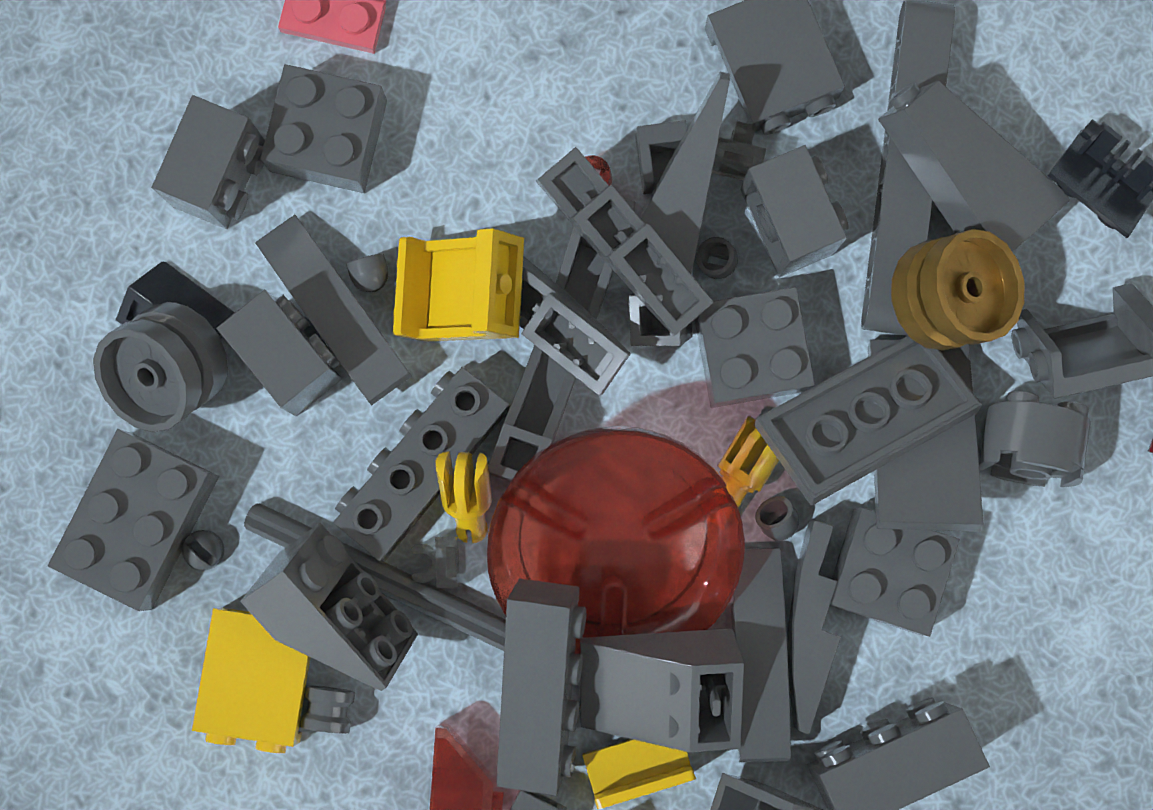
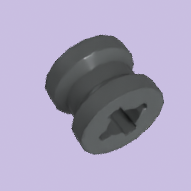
[299,685,355,734]

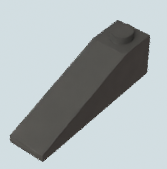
[641,72,730,274]

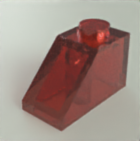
[430,724,504,810]

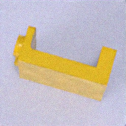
[393,228,524,342]
[192,607,311,753]

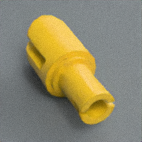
[699,416,779,530]
[435,451,492,543]

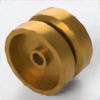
[891,229,1024,350]

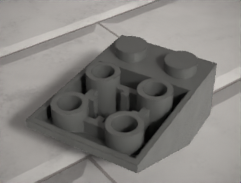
[240,523,418,691]
[580,628,744,753]

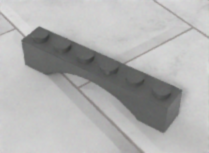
[488,198,636,491]

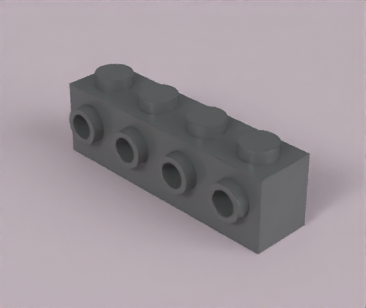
[333,367,510,562]
[496,578,586,796]

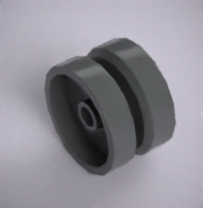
[93,302,228,432]

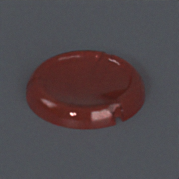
[487,426,745,654]

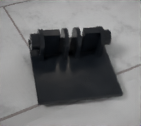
[1047,119,1153,238]

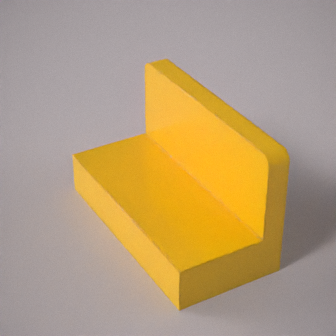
[582,739,696,809]

